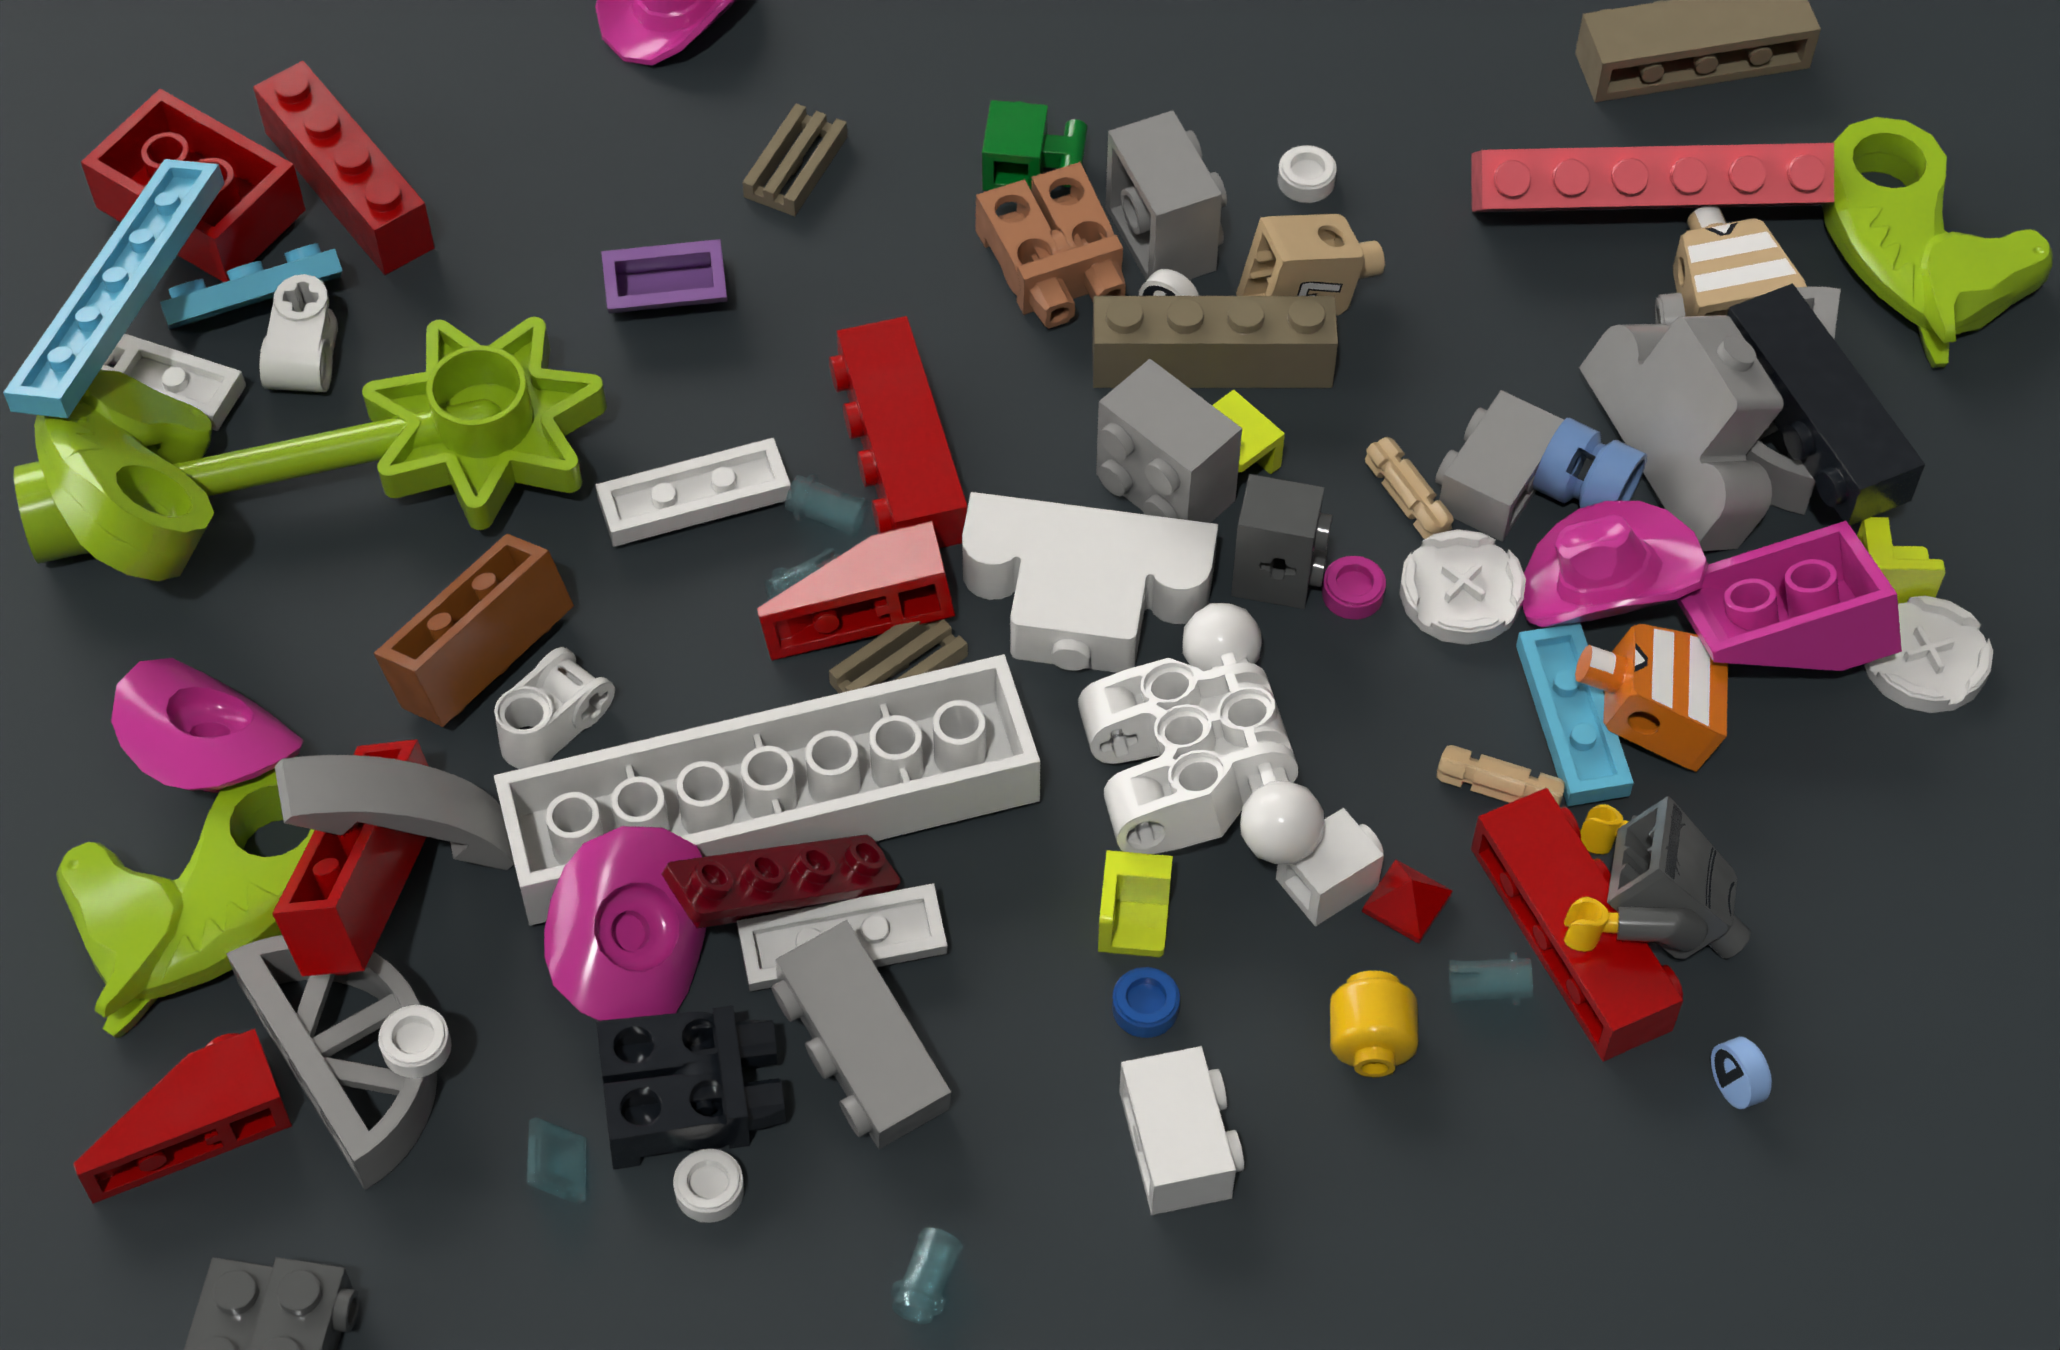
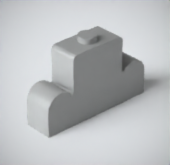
[1579,316,1784,551]

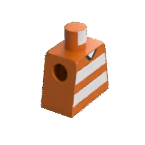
[1575,624,1728,772]

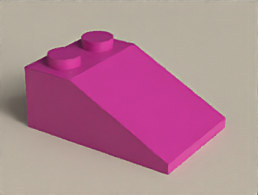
[1676,521,1902,671]

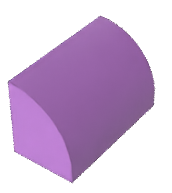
[601,239,727,314]

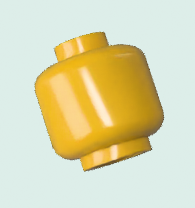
[1330,971,1418,1077]

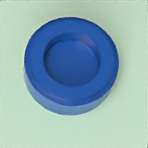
[1112,967,1180,1038]

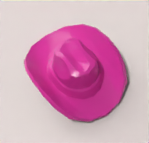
[595,0,736,66]
[1522,501,1708,628]
[111,658,304,793]
[544,826,707,1021]

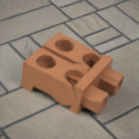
[976,162,1126,329]

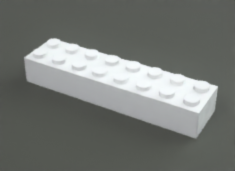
[494,654,1040,926]

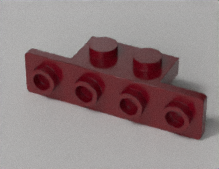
[662,835,901,929]

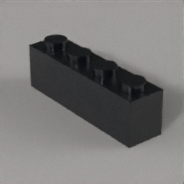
[1727,283,1925,525]

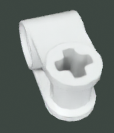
[260,274,338,392]
[494,647,615,769]

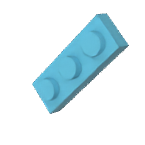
[160,243,343,330]
[1516,622,1634,807]

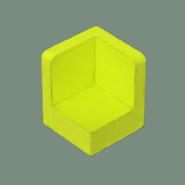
[1212,390,1285,474]
[1857,517,1946,604]
[1098,850,1173,957]

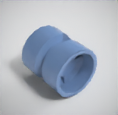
[1533,417,1647,508]

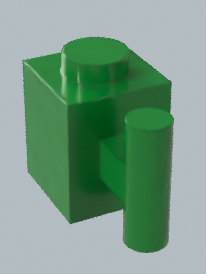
[982,100,1088,191]

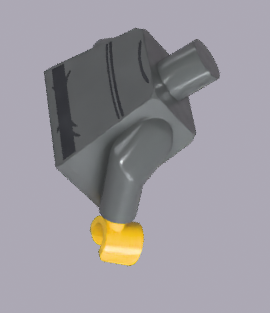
[1564,796,1751,959]

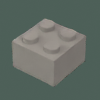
[1105,110,1227,281]
[1096,359,1242,523]

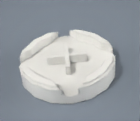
[1399,529,1526,645]
[1864,596,1993,713]

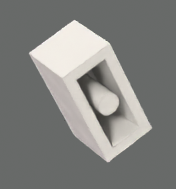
[1119,1046,1244,1215]

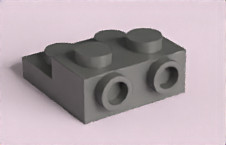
[184,1257,359,1350]

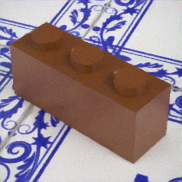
[374,534,574,727]

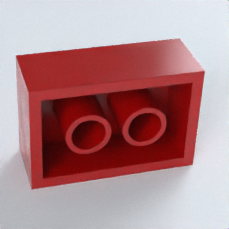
[81,89,306,282]

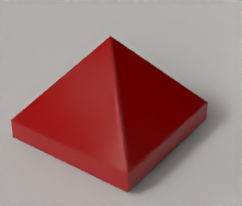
[1362,859,1453,944]

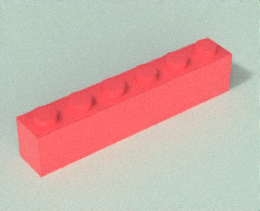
[1471,143,1834,212]

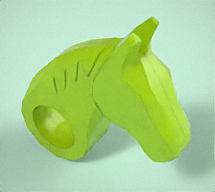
[1822,117,2053,368]
[34,370,214,581]
[56,768,314,1038]

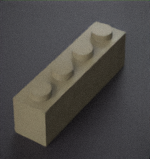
[1575,0,1821,102]
[1092,296,1338,388]

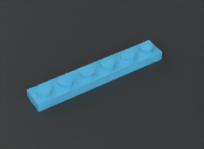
[3,159,225,418]

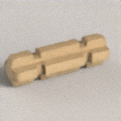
[1365,437,1454,539]
[1437,745,1565,807]

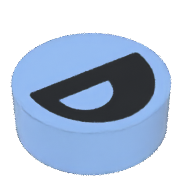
[1711,1037,1772,1109]

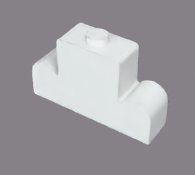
[962,492,1218,673]

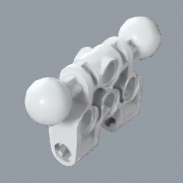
[1078,603,1324,864]

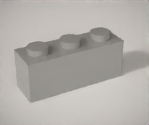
[771,920,951,1150]

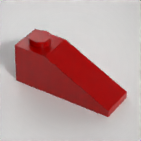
[757,521,955,661]
[73,1028,292,1204]

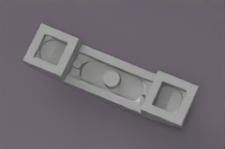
[275,755,514,870]

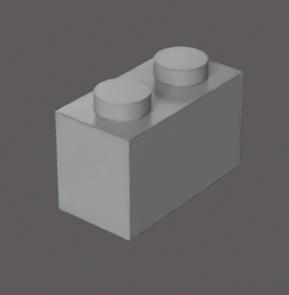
[1435,390,1564,542]

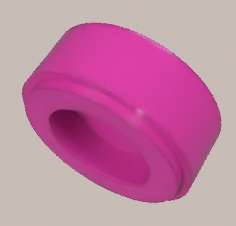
[1322,556,1386,620]

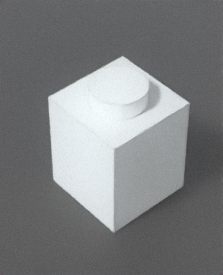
[1276,808,1384,926]

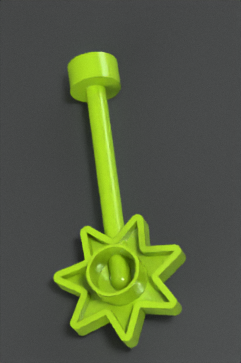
[14,317,607,564]

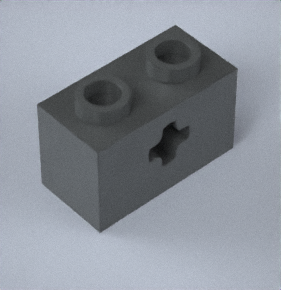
[1231,474,1333,609]

